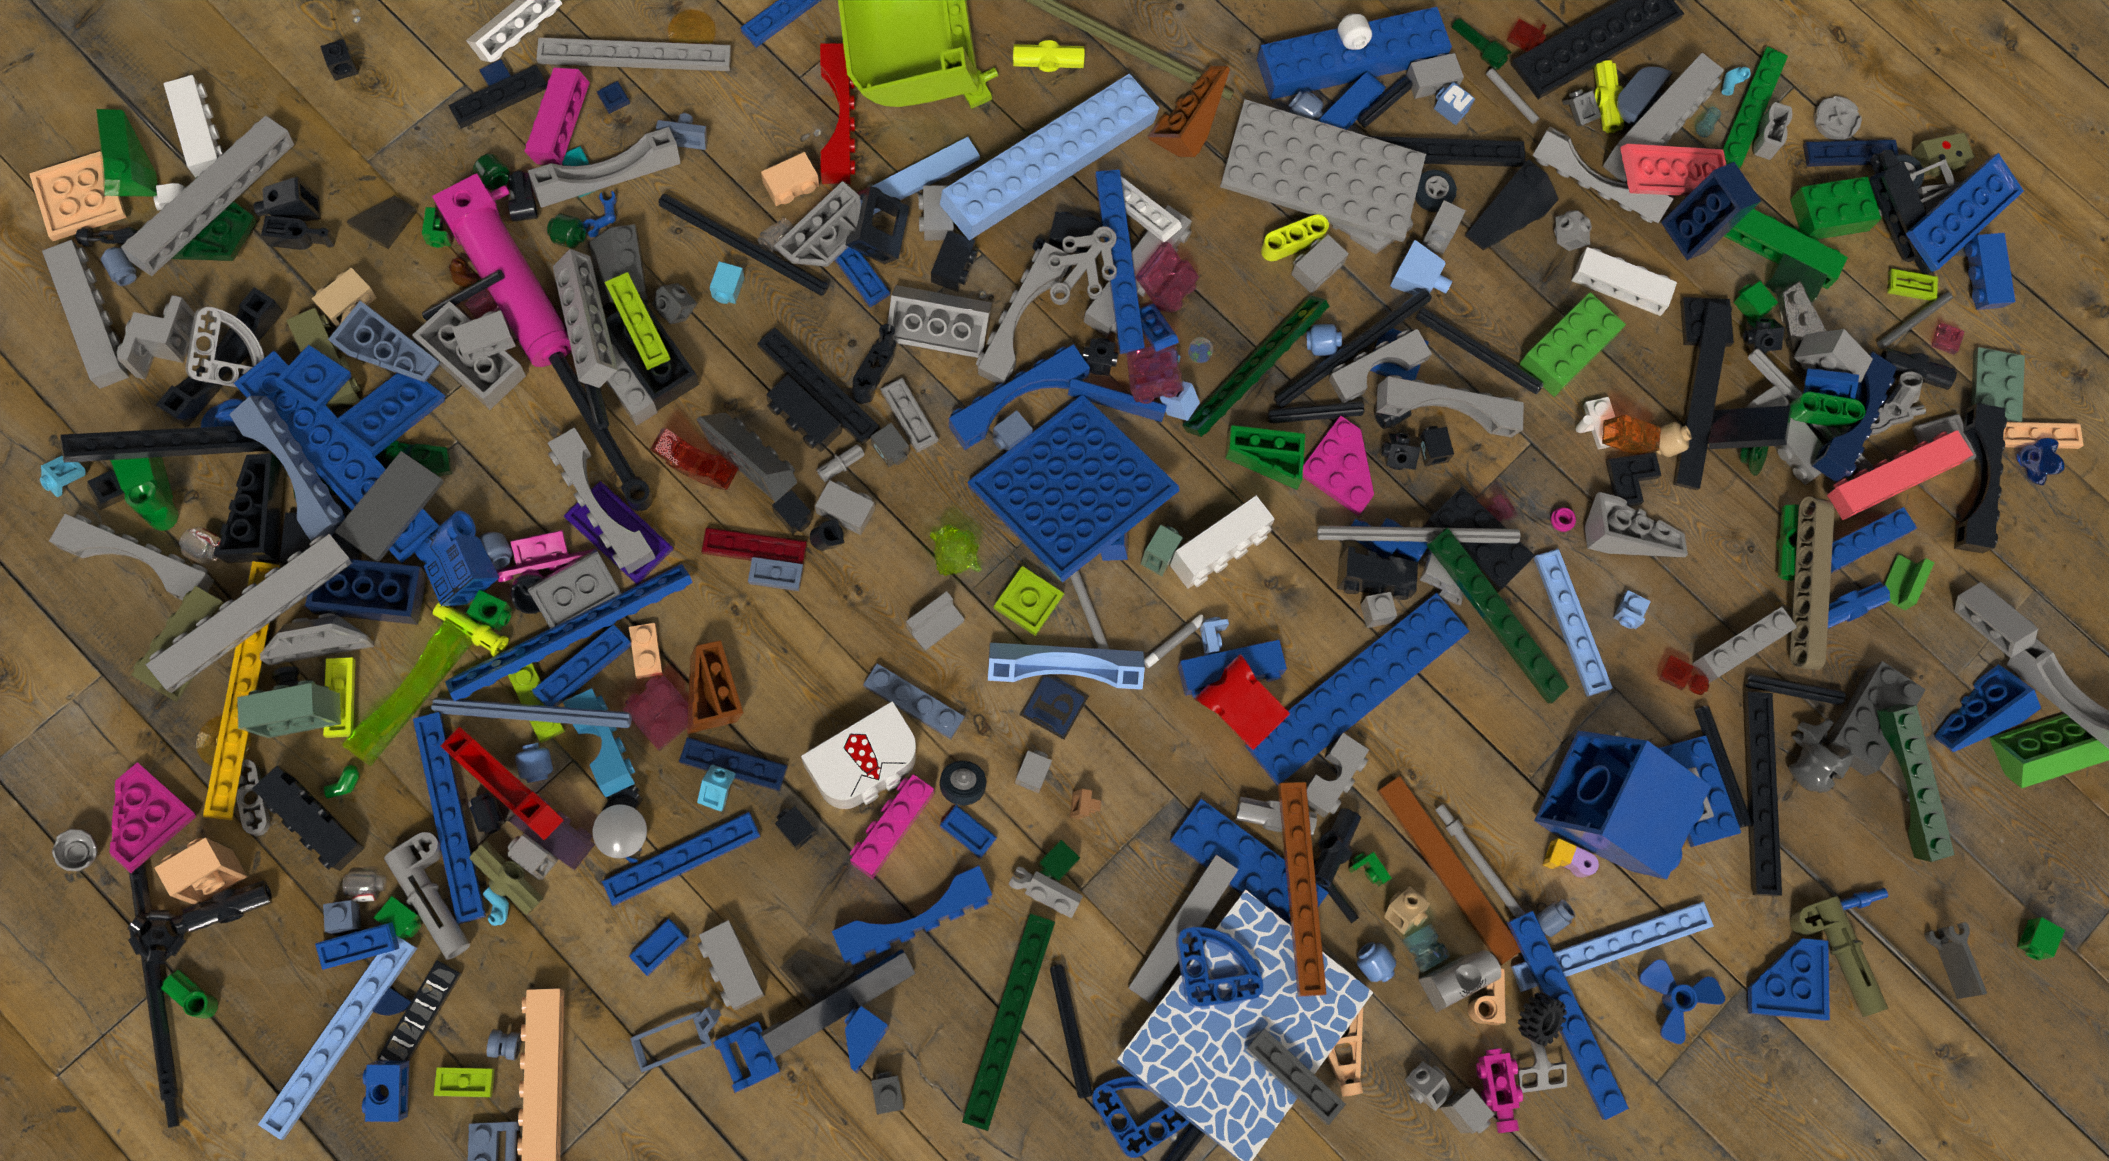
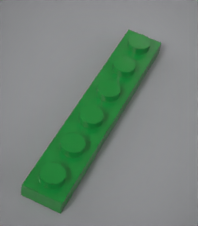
[1722,46,1788,169]

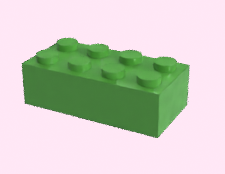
[1519,292,1626,397]

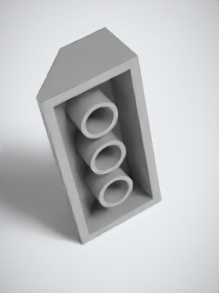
[888,285,992,358]

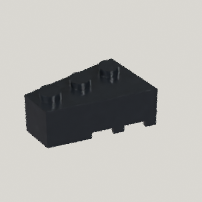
[1337,546,1418,600]

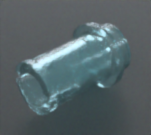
[1696,107,1721,137]

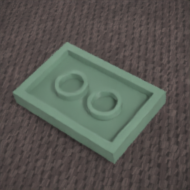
[1971,347,2025,422]

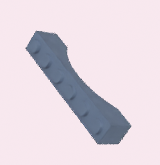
[229,396,345,541]

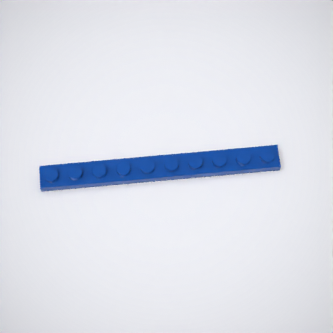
[445,564,693,701]

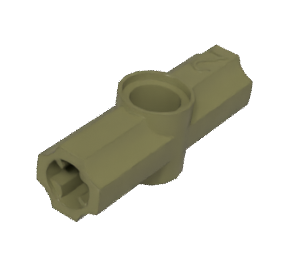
[469,841,543,915]

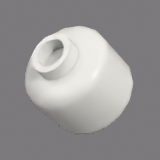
[1338,14,1372,50]

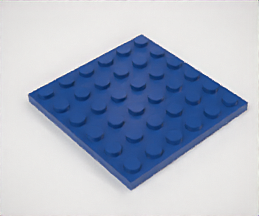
[967,395,1180,582]

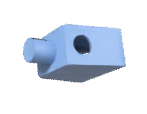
[1390,240,1453,295]

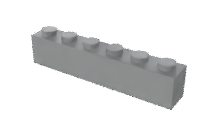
[1084,205,1192,338]
[42,240,129,389]

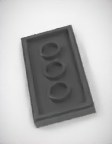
[335,451,444,562]

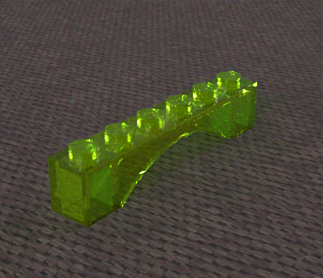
[342,620,473,766]

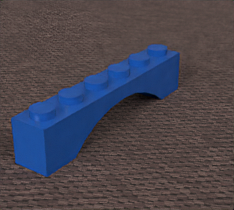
[949,344,1090,450]
[832,866,992,965]

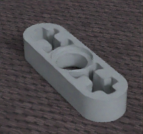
[237,759,270,836]

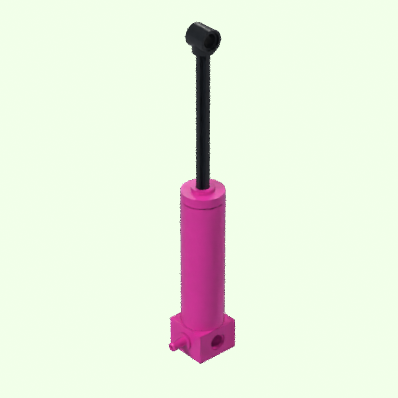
[432,173,653,511]

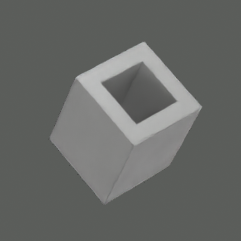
[1360,592,1397,628]
[1015,750,1052,794]

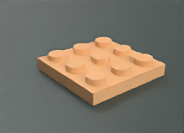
[29,151,127,241]

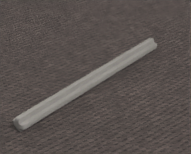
[1748,349,1874,472]
[1317,526,1520,543]

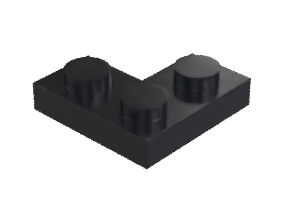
[1606,453,1662,506]

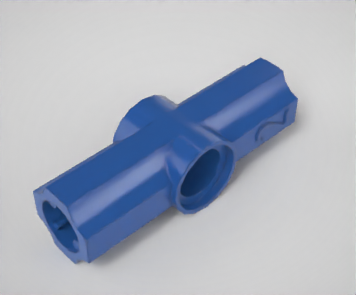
[1828,582,1890,629]

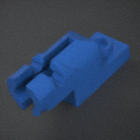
[1351,518,1428,562]

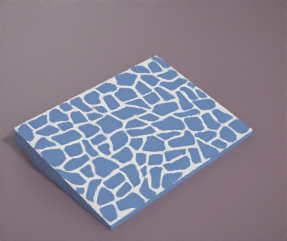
[1117,890,1373,1161]

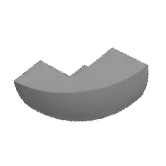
[1420,548,1464,606]

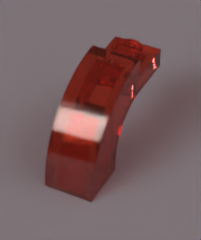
[650,428,739,490]

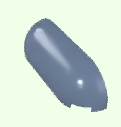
[1617,67,1672,125]

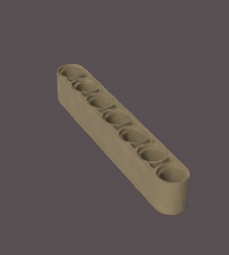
[1790,496,1834,670]

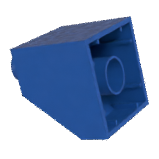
[1534,730,1711,880]

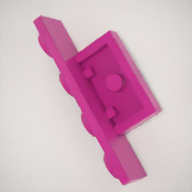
[496,530,594,582]

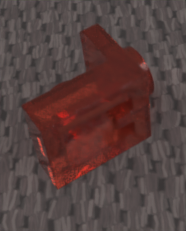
[1507,19,1547,52]

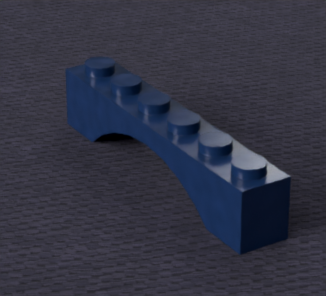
[1812,352,1897,482]

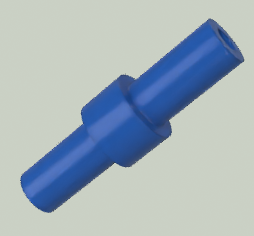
[1840,888,1888,910]

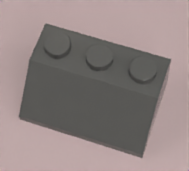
[589,224,649,310]

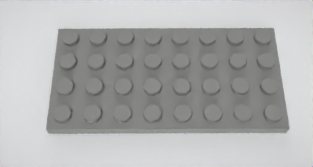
[1220,99,1426,242]

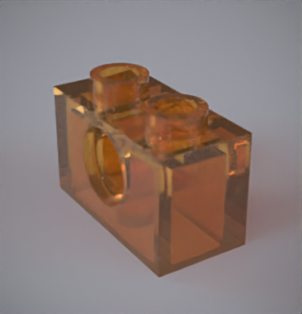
[1602,415,1661,455]

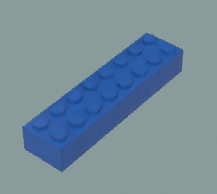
[1257,7,1452,100]

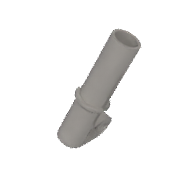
[384,832,470,960]

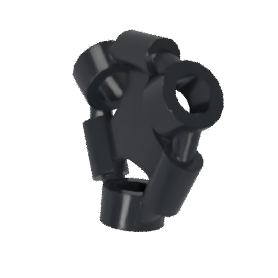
[127,909,188,965]

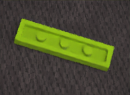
[605,272,670,370]

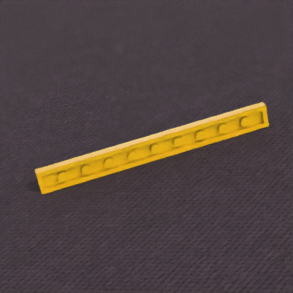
[203,561,280,820]

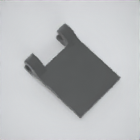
[1924,922,1987,999]

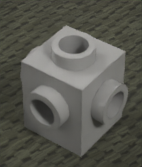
[1554,210,1592,251]
[1405,1061,1454,1111]

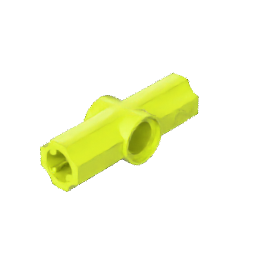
[1013,40,1085,72]
[1594,60,1624,133]

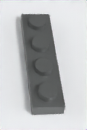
[1245,1028,1346,1126]

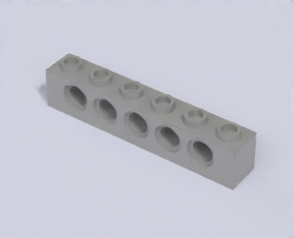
[553,249,617,388]

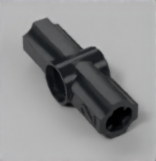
[1880,347,1957,390]
[1314,808,1362,887]
[182,880,273,932]

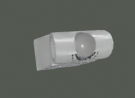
[1418,950,1501,1013]

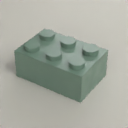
[237,681,341,738]

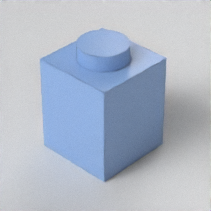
[1159,378,1200,421]

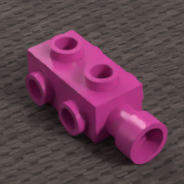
[1476,1048,1523,1133]

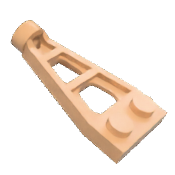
[1327,1008,1363,1097]

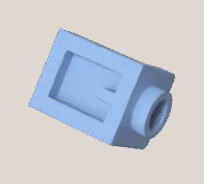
[1613,590,1651,629]
[1200,617,1229,656]

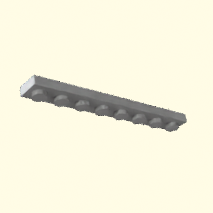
[536,38,731,71]

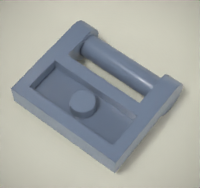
[468,1122,520,1161]

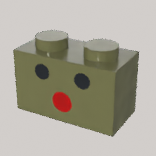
[1911,133,1974,177]

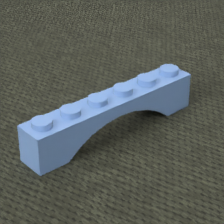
[988,643,1145,689]

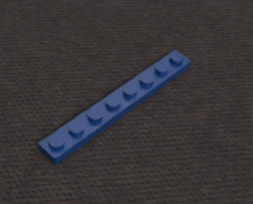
[1095,170,1145,354]
[413,712,486,924]
[1507,911,1629,1120]

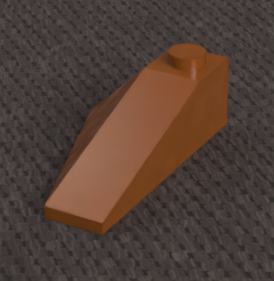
[1148,66,1230,157]

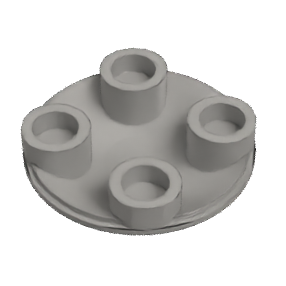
[593,805,647,858]

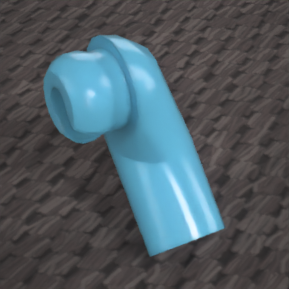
[1721,67,1751,96]
[483,887,509,926]

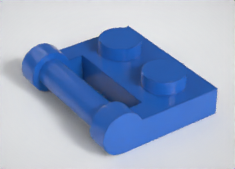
[713,1021,781,1093]

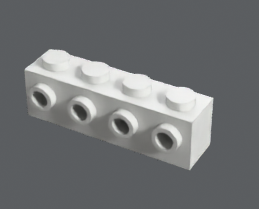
[466,0,562,62]

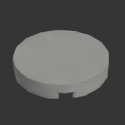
[1813,96,1862,141]

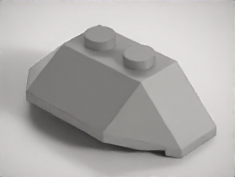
[774,181,861,267]
[260,613,374,666]

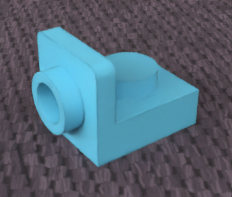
[40,456,86,497]
[697,765,735,812]

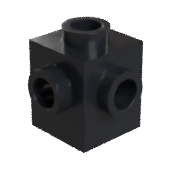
[1743,317,1785,354]
[1083,338,1119,376]
[1381,432,1421,470]

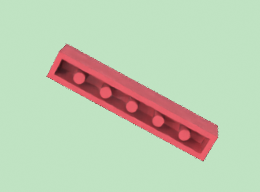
[1827,430,1974,520]

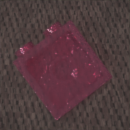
[1135,242,1199,313]
[1127,344,1184,404]
[623,675,688,751]

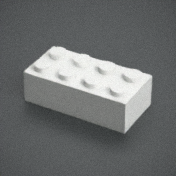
[1170,495,1275,589]

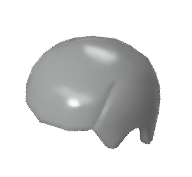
[52,829,98,871]

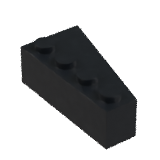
[252,766,364,871]

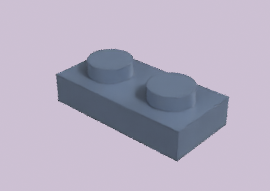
[748,557,803,591]

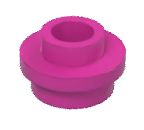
[1551,507,1576,532]

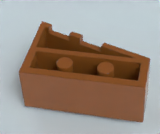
[687,640,743,734]

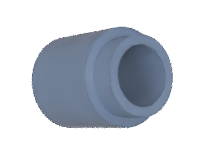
[101,247,137,286]
[1535,899,1575,937]

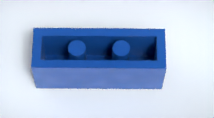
[1965,233,2016,310]

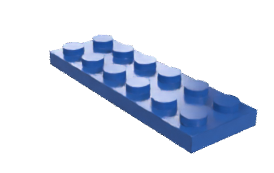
[1906,153,2024,272]
[1170,799,1329,926]

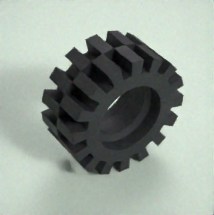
[1518,992,1567,1046]

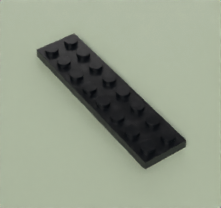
[1511,0,1684,100]

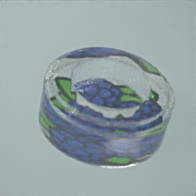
[1188,337,1213,363]

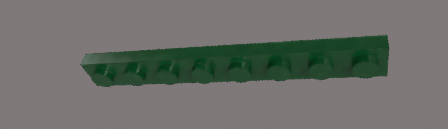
[1182,295,1330,437]
[1426,528,1569,704]
[962,913,1055,1131]

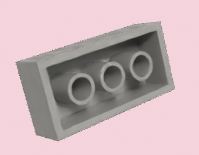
[412,301,526,410]

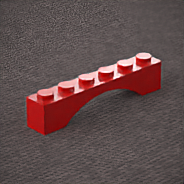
[820,43,855,184]
[441,727,564,840]

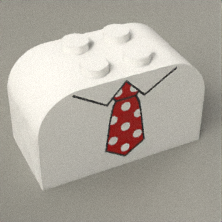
[801,701,916,809]

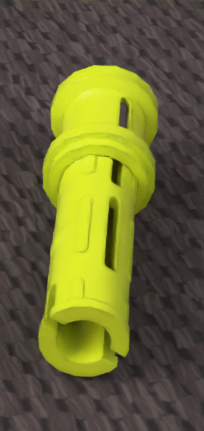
[433,603,509,657]

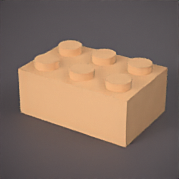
[155,837,248,905]

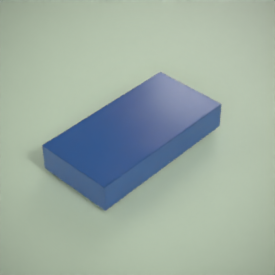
[940,805,997,859]
[629,919,688,976]

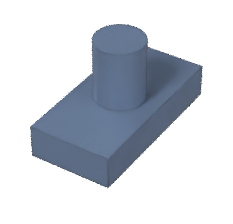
[656,113,707,150]

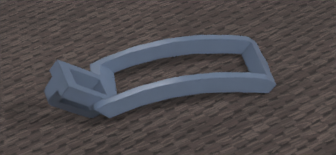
[630,1006,721,1073]

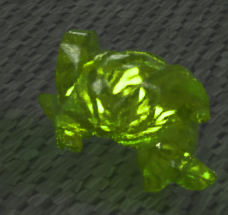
[930,524,982,576]

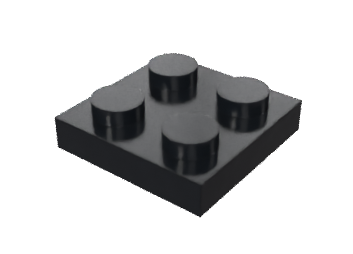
[1680,297,1734,347]

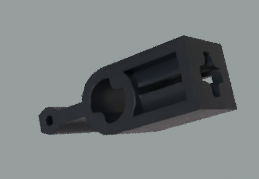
[261,215,335,250]

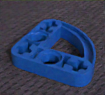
[1176,927,1263,1008]
[1091,1076,1189,1158]

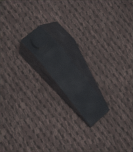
[1465,159,1559,251]

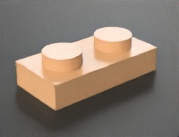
[629,623,663,679]

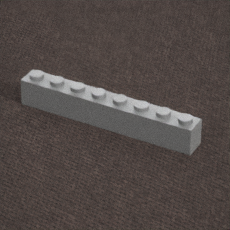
[121,116,294,276]
[145,534,352,693]

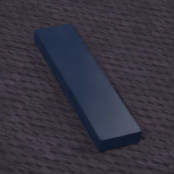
[1803,140,1899,167]
[679,737,788,792]

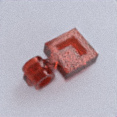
[1659,655,1710,695]

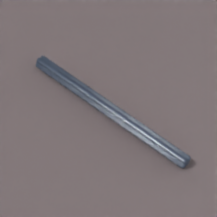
[431,698,632,728]

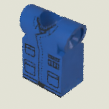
[415,511,500,606]

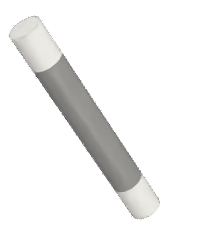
[1144,614,1206,668]

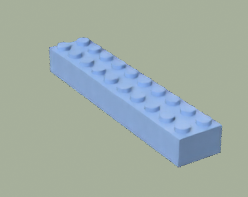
[940,73,1159,240]

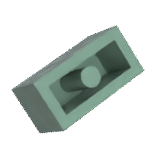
[1141,525,1183,576]

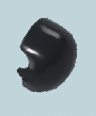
[511,572,545,614]

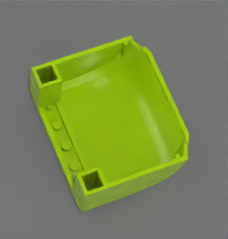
[838,0,979,107]

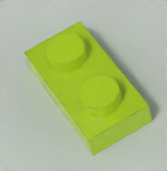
[434,1067,495,1097]

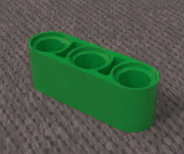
[1789,392,1865,429]

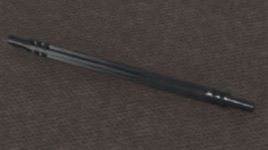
[129,862,180,1128]

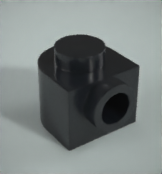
[810,519,845,551]

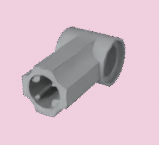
[1884,371,1923,419]

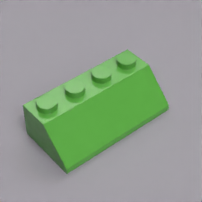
[1990,714,2109,789]

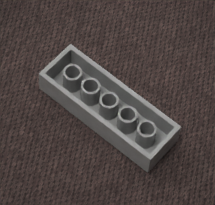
[1603,53,1724,183]

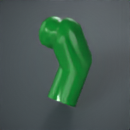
[324,765,360,799]

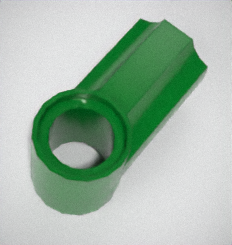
[161,970,218,1019]

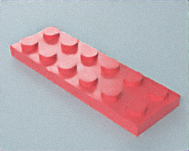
[1620,144,1726,196]

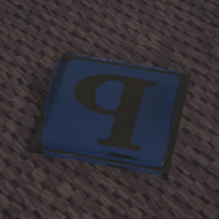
[1020,674,1089,740]

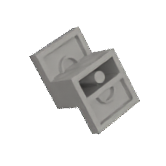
[117,296,195,380]

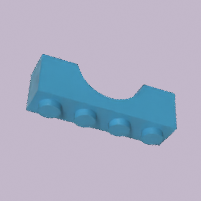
[563,688,635,798]

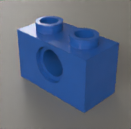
[362,1060,409,1122]

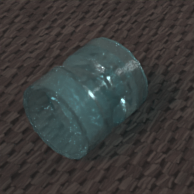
[1402,923,1451,973]

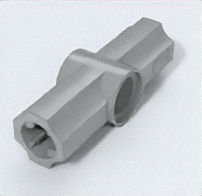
[1236,797,1317,836]

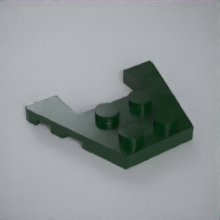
[171,176,257,261]

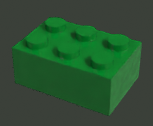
[1790,176,1882,240]

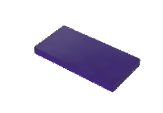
[564,481,674,585]

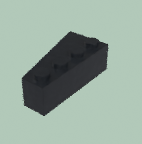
[213,453,284,563]

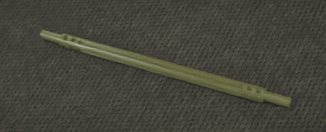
[1024,0,1234,101]

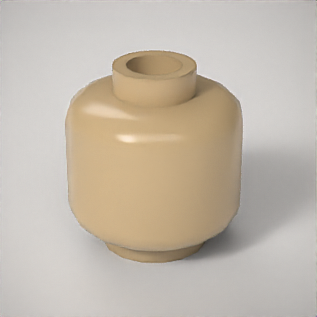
[1652,422,1692,457]

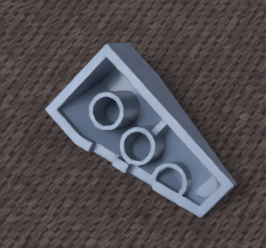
[328,301,440,382]

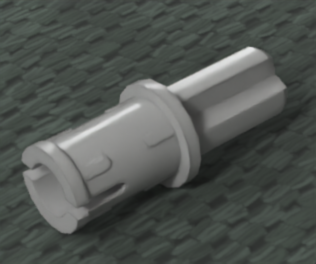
[816,445,865,483]

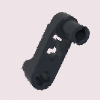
[852,324,896,404]

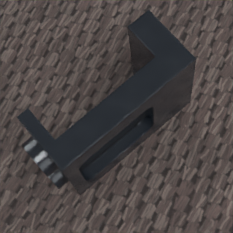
[845,186,909,265]

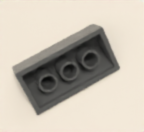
[696,413,797,503]

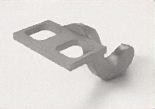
[1518,1003,1567,1093]

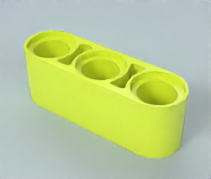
[1261,214,1329,261]

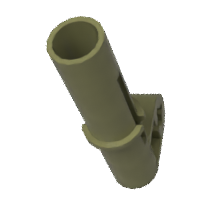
[1790,896,1889,1017]

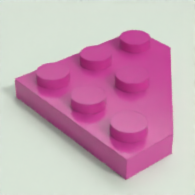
[1303,416,1374,517]
[110,762,196,873]

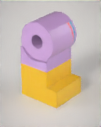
[1542,838,1599,878]

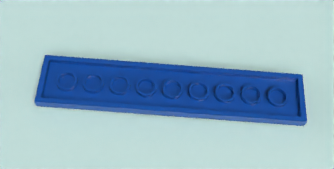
[234,351,439,563]
[1245,593,1470,786]

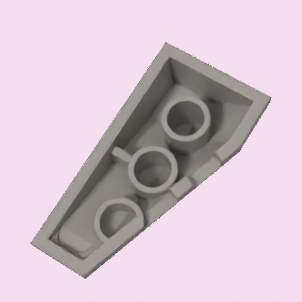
[1585,492,1688,557]

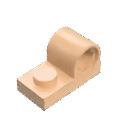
[1468,969,1506,1025]

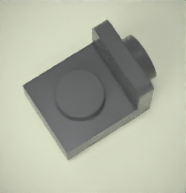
[1562,89,1601,126]
[871,1072,904,1115]

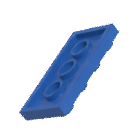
[333,373,445,459]
[1659,736,1741,847]

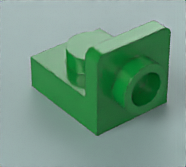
[422,207,452,248]
[1348,852,1392,887]

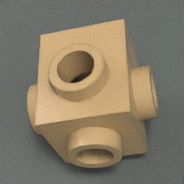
[1384,887,1430,935]

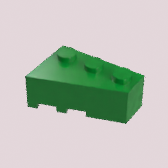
[1225,425,1305,490]

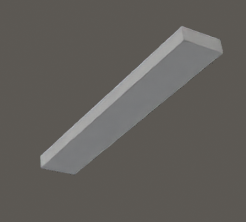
[1128,855,1238,1003]

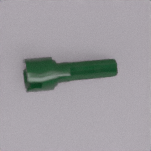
[1452,18,1511,70]

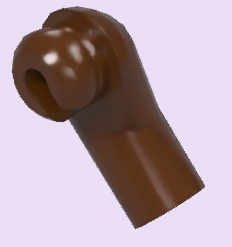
[449,258,479,288]

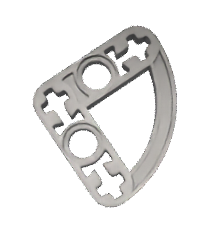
[185,307,264,387]

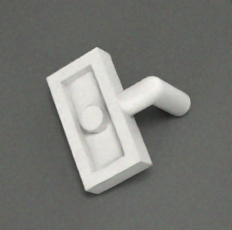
[1575,397,1624,450]

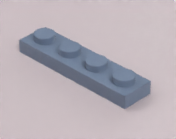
[863,664,965,740]

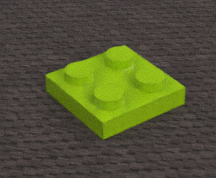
[993,566,1064,636]

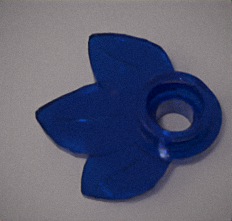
[2017,438,2065,485]

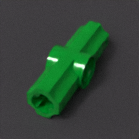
[1776,504,1800,581]

